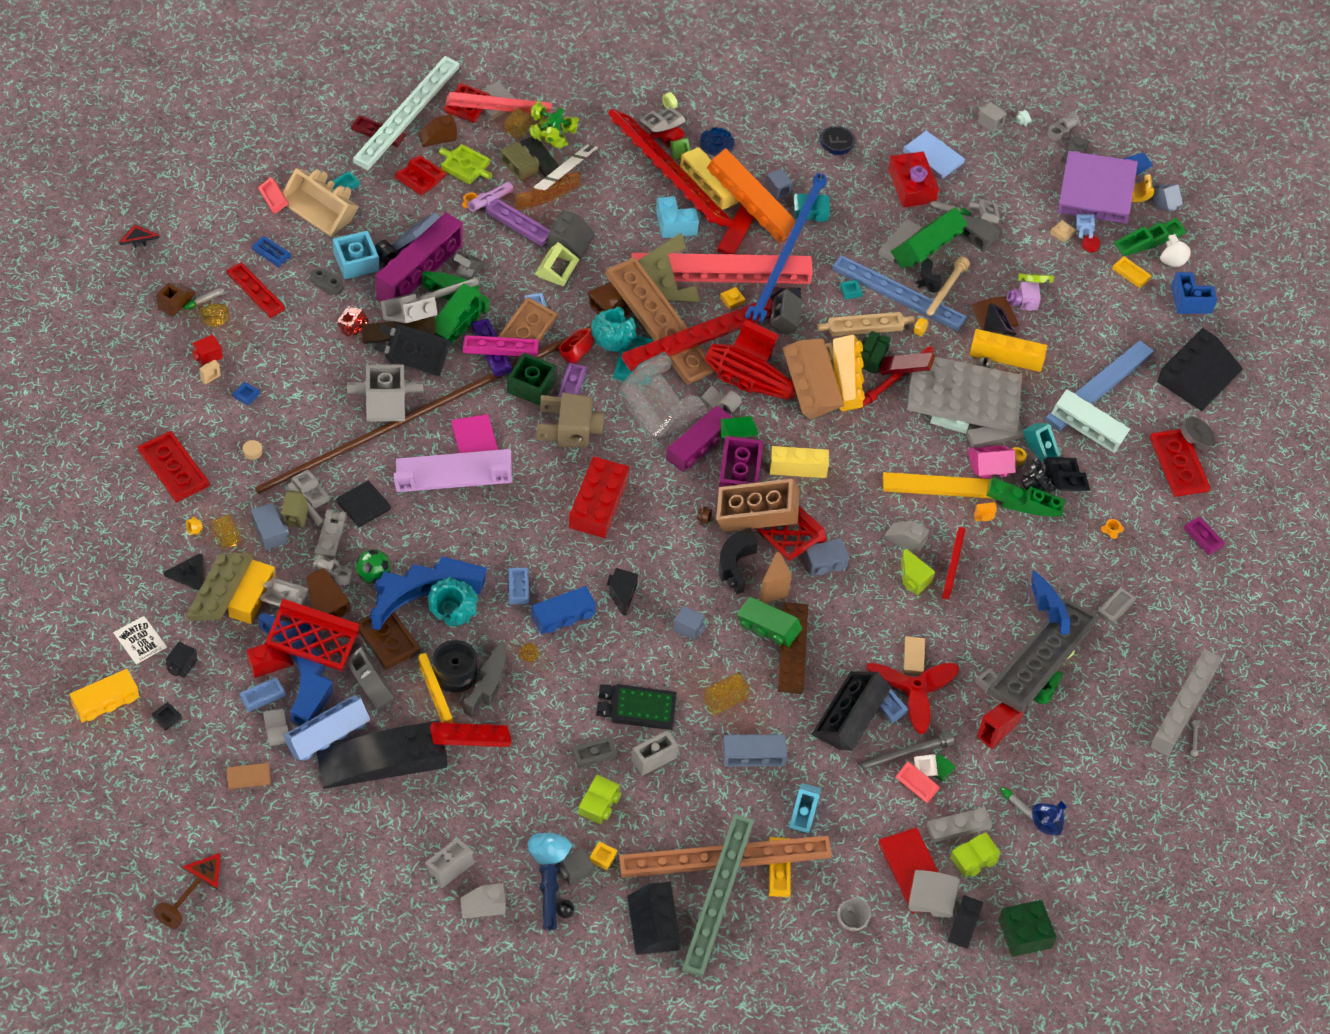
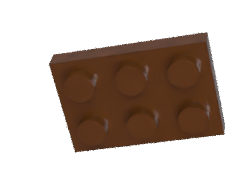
[355,612,421,670]

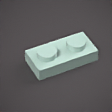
[930,416,970,434]

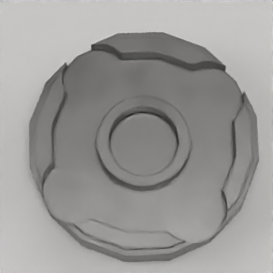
[1181,416,1215,450]

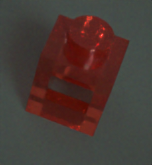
[337,306,369,337]

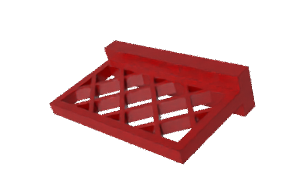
[755,506,827,562]
[265,599,360,671]

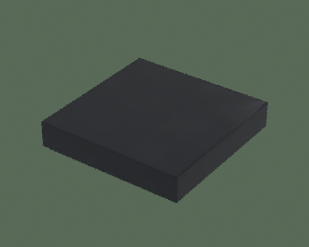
[336,480,391,528]

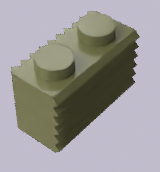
[501,141,539,182]
[281,490,309,528]

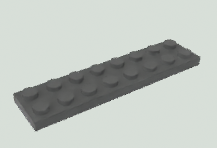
[987,599,1099,713]

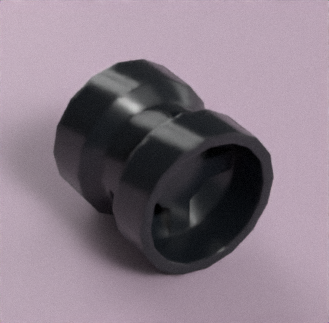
[375,240,398,265]

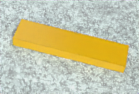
[419,653,453,723]

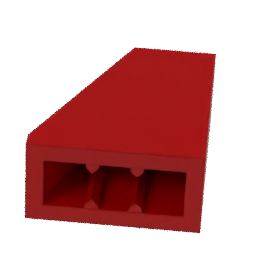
[976,702,1025,750]

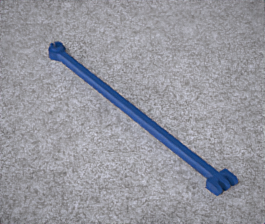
[745,173,827,323]

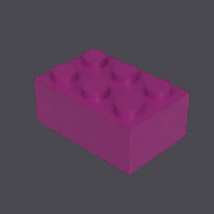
[718,436,763,493]

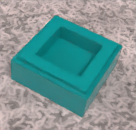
[839,280,862,300]

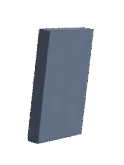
[391,212,440,251]

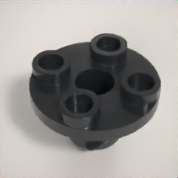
[1021,457,1057,493]

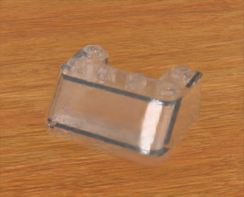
[618,352,706,443]

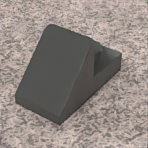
[453,253,486,280]

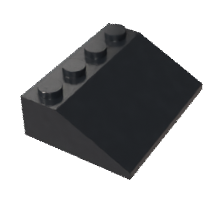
[1157,328,1243,411]

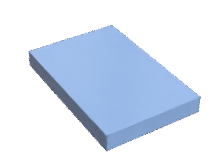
[903,131,965,180]

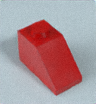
[246,644,293,679]

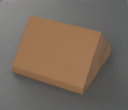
[759,552,792,604]

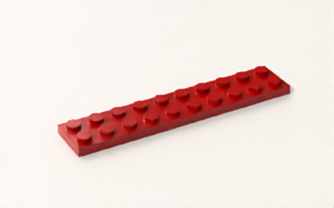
[608,108,734,227]

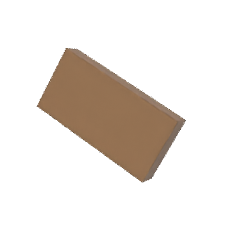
[227,763,271,789]

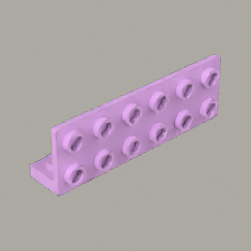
[394,449,513,492]

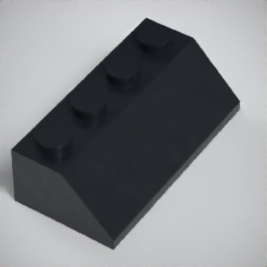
[812,671,892,751]

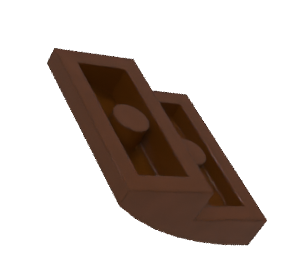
[971,297,1019,332]

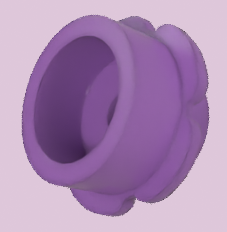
[910,166,927,182]
[1007,289,1023,306]

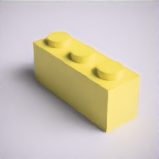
[770,446,829,478]

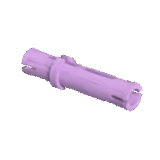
[467,182,513,212]

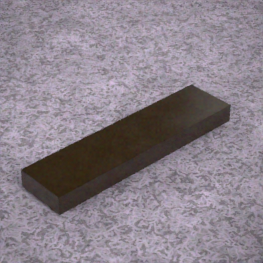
[362,317,436,344]

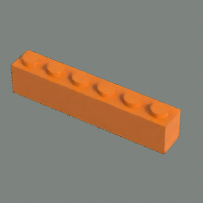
[707,148,796,243]

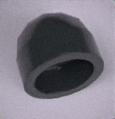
[557,899,574,918]

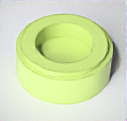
[662,92,678,109]

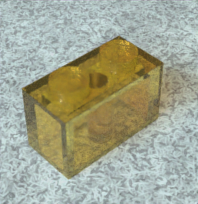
[703,672,750,716]

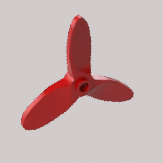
[866,662,959,734]

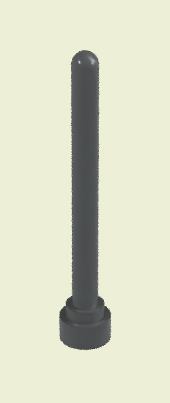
[861,730,954,769]

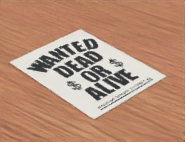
[113,616,167,664]

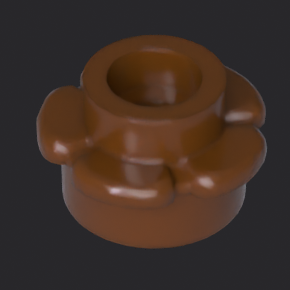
[697,506,712,525]

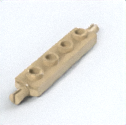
[817,312,915,336]

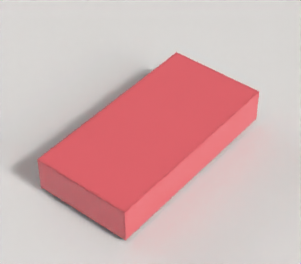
[258,177,289,214]
[895,761,941,803]

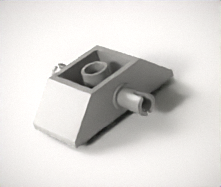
[347,365,423,422]

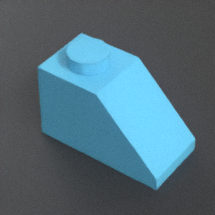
[789,783,822,833]

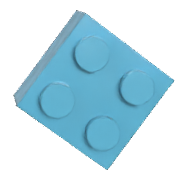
[333,231,379,280]

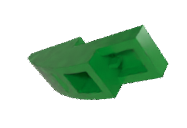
[422,271,490,314]
[986,477,1065,517]

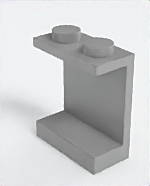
[380,293,438,323]

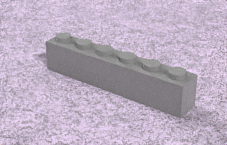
[1151,649,1222,757]

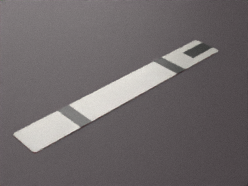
[533,145,598,190]

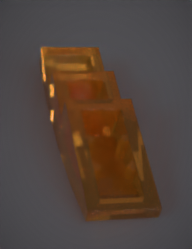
[515,172,581,211]

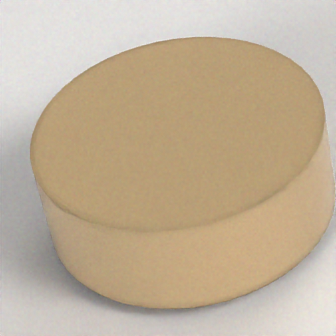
[243,440,262,460]

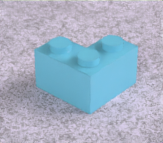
[656,196,699,238]

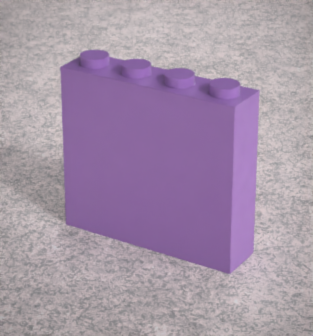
[1058,151,1138,224]

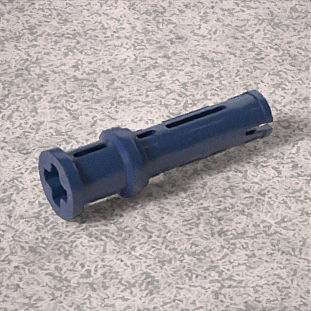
[539,864,559,930]

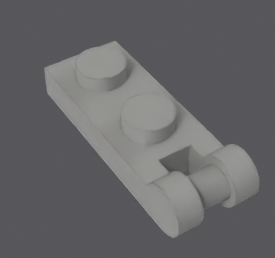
[315,509,347,560]

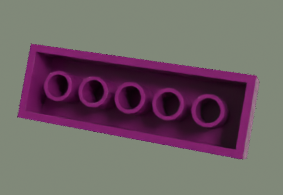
[375,212,463,301]

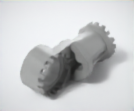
[1047,113,1080,141]
[313,554,352,585]

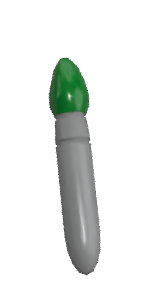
[930,201,972,216]
[183,288,224,310]
[1000,787,1039,822]

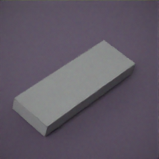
[878,219,922,262]
[966,421,1025,448]

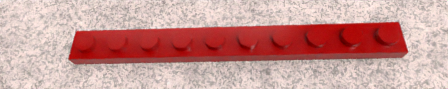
[621,297,773,371]

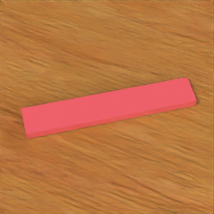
[446,92,552,114]

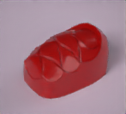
[559,328,594,364]

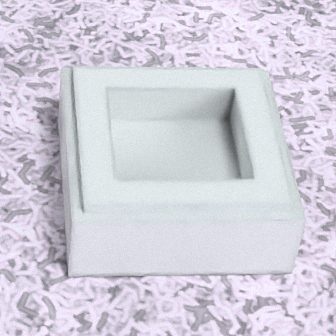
[914,754,938,777]

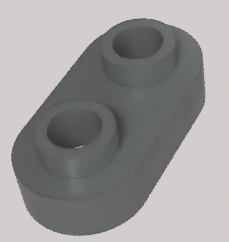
[310,268,343,295]

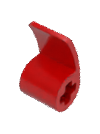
[649,126,685,149]

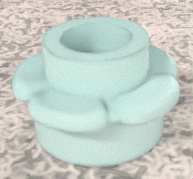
[1016,110,1031,127]

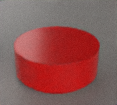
[1082,235,1100,252]

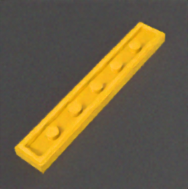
[883,472,993,499]

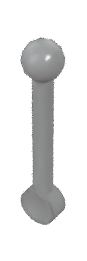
[1190,720,1200,757]

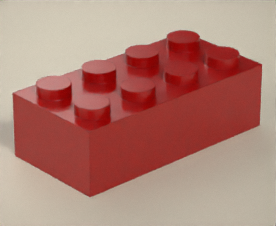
[568,456,630,538]

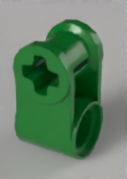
[1034,670,1064,704]

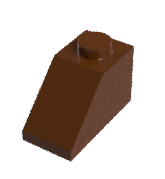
[418,114,457,147]

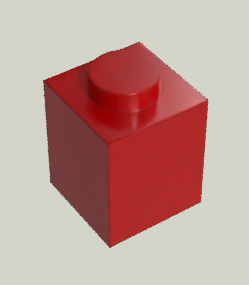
[192,334,223,367]

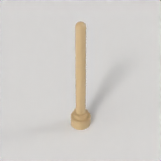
[926,256,970,316]

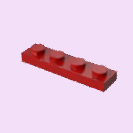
[430,722,512,747]

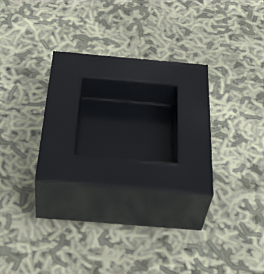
[152,702,182,731]

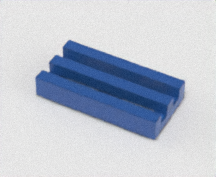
[252,236,291,267]

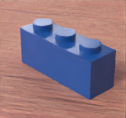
[531,586,596,634]

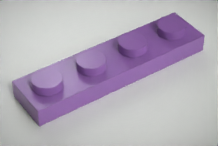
[485,198,550,247]

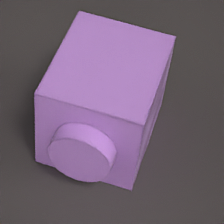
[1019,282,1041,311]

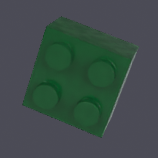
[507,352,557,405]
[998,900,1057,957]

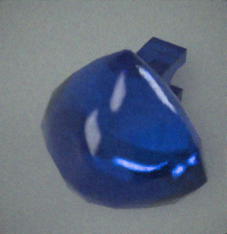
[1031,801,1067,836]

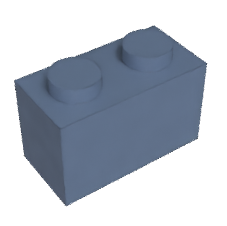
[251,503,289,550]
[803,538,849,576]

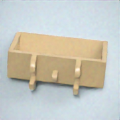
[283,168,359,237]

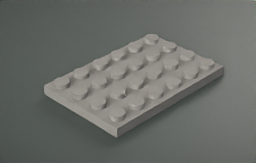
[907,352,1022,432]

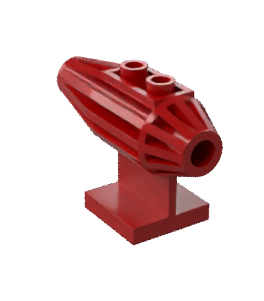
[704,319,796,400]

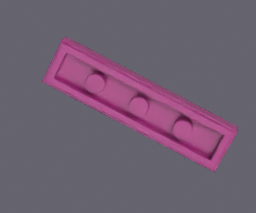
[463,335,539,357]

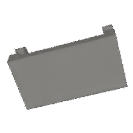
[260,577,309,607]
[425,838,474,888]

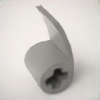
[702,386,742,415]
[263,709,289,747]

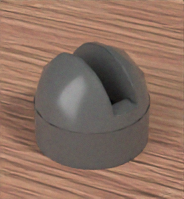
[977,356,992,368]

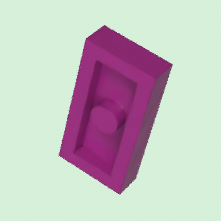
[1184,516,1225,555]

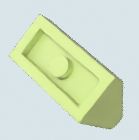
[535,242,579,286]

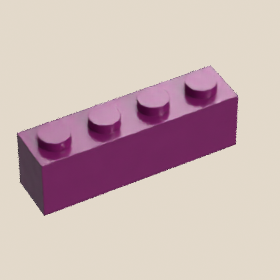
[666,405,734,472]

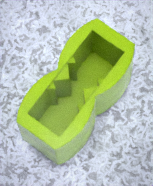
[578,774,621,825]
[950,833,1001,877]

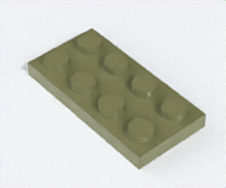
[186,553,253,621]

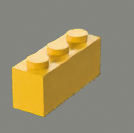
[227,560,276,624]
[70,669,139,723]

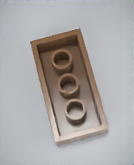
[716,479,800,532]

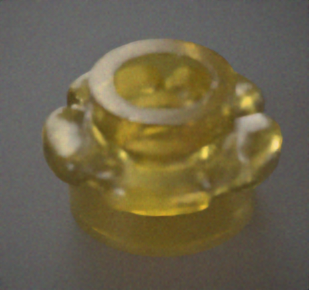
[520,643,540,662]

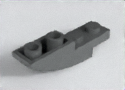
[343,638,395,711]
[463,641,506,717]

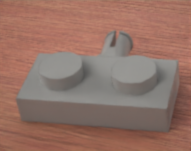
[968,199,1000,224]

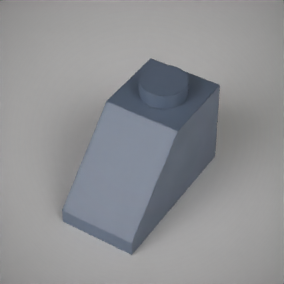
[1151,184,1183,212]

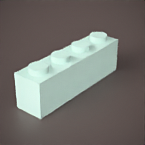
[1051,389,1130,453]

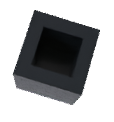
[165,642,198,678]

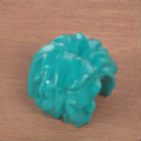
[591,307,636,352]
[428,576,479,627]

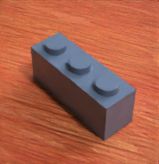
[722,733,787,767]

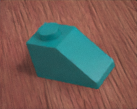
[1022,423,1061,465]

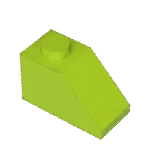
[901,549,935,596]

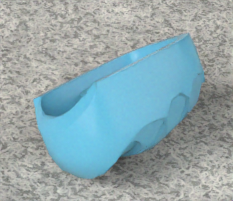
[528,833,572,865]

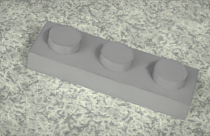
[926,807,992,843]

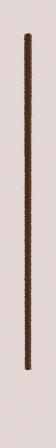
[255,309,629,494]

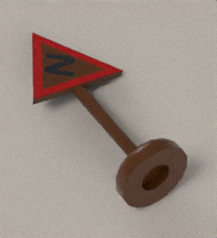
[154,853,221,929]

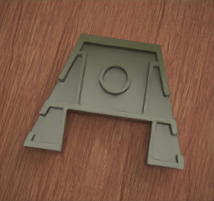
[638,233,700,303]

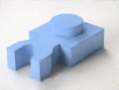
[1076,214,1095,238]

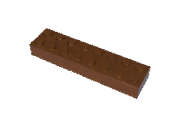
[778,602,808,694]

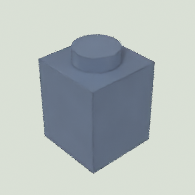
[765,169,793,200]
[673,606,706,640]

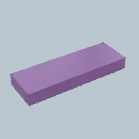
[557,363,587,397]

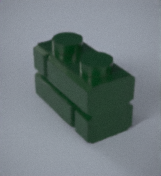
[861,331,891,374]

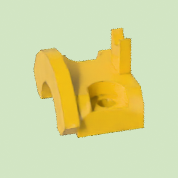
[1132,174,1154,202]

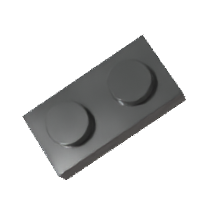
[1061,136,1090,163]
[572,737,618,768]

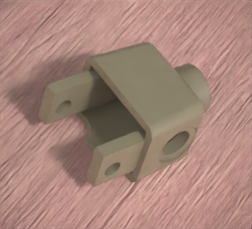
[537,392,604,448]

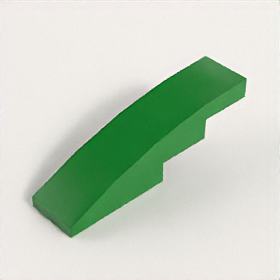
[1114,217,1186,256]

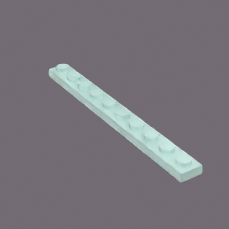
[353,56,460,170]

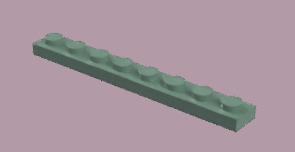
[682,814,754,978]

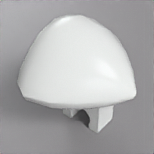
[1160,234,1191,267]

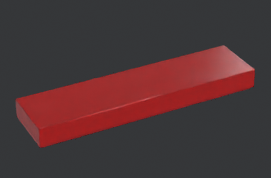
[717,204,755,255]
[226,262,285,318]
[942,527,966,600]

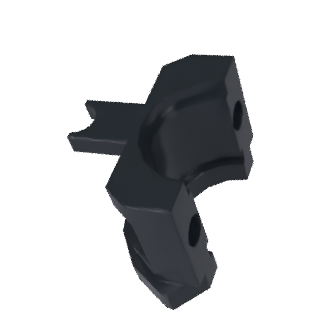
[915,258,941,293]

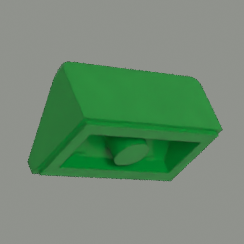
[721,416,758,438]

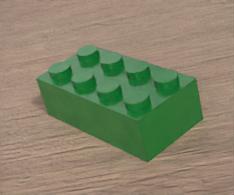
[890,207,968,269]

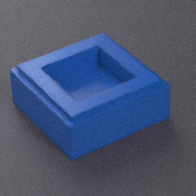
[233,382,260,406]

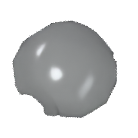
[836,897,871,932]

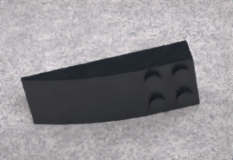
[317,720,447,789]

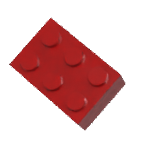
[888,151,939,208]

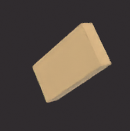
[903,636,925,675]

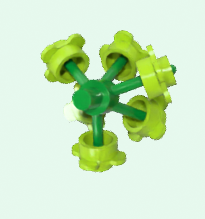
[530,101,579,148]

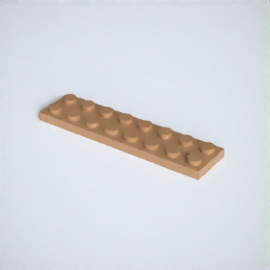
[604,257,715,385]

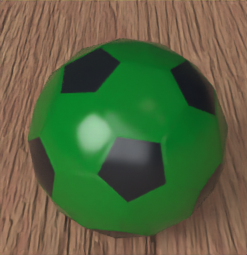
[356,549,391,584]

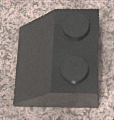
[548,209,595,259]

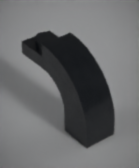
[718,527,758,594]

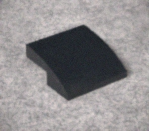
[1043,457,1090,491]

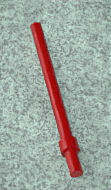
[858,346,934,409]

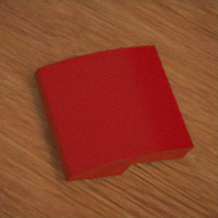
[395,155,447,195]

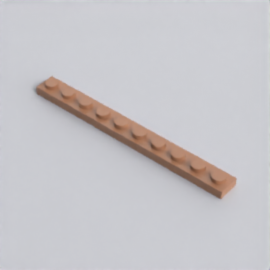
[619,836,832,878]

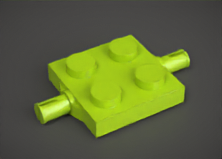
[439,144,492,185]

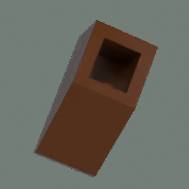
[156,283,196,317]

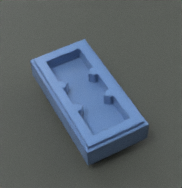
[508,568,529,605]
[239,677,286,712]

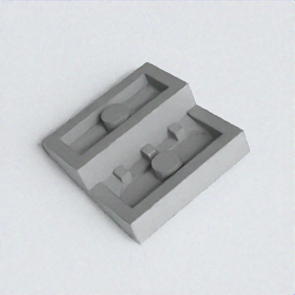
[639,107,686,132]
[908,870,960,917]

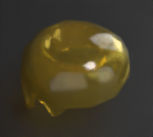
[199,303,230,328]

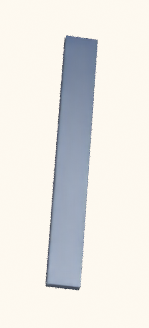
[832,255,967,331]
[1045,341,1154,431]

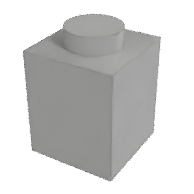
[978,102,1007,133]

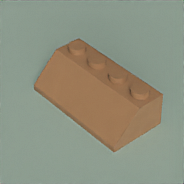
[783,339,844,420]

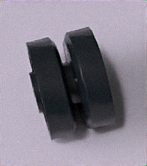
[433,640,478,693]

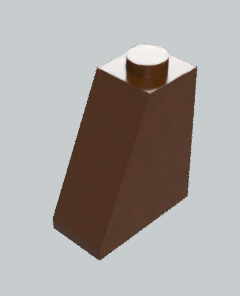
[588,282,628,315]
[307,568,350,617]

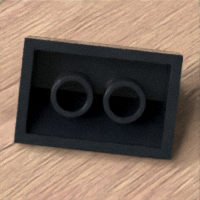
[627,882,680,955]

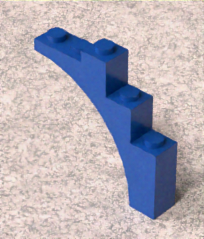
[370,556,487,630]
[259,613,333,725]

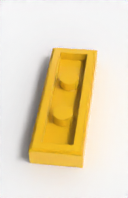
[769,837,791,897]

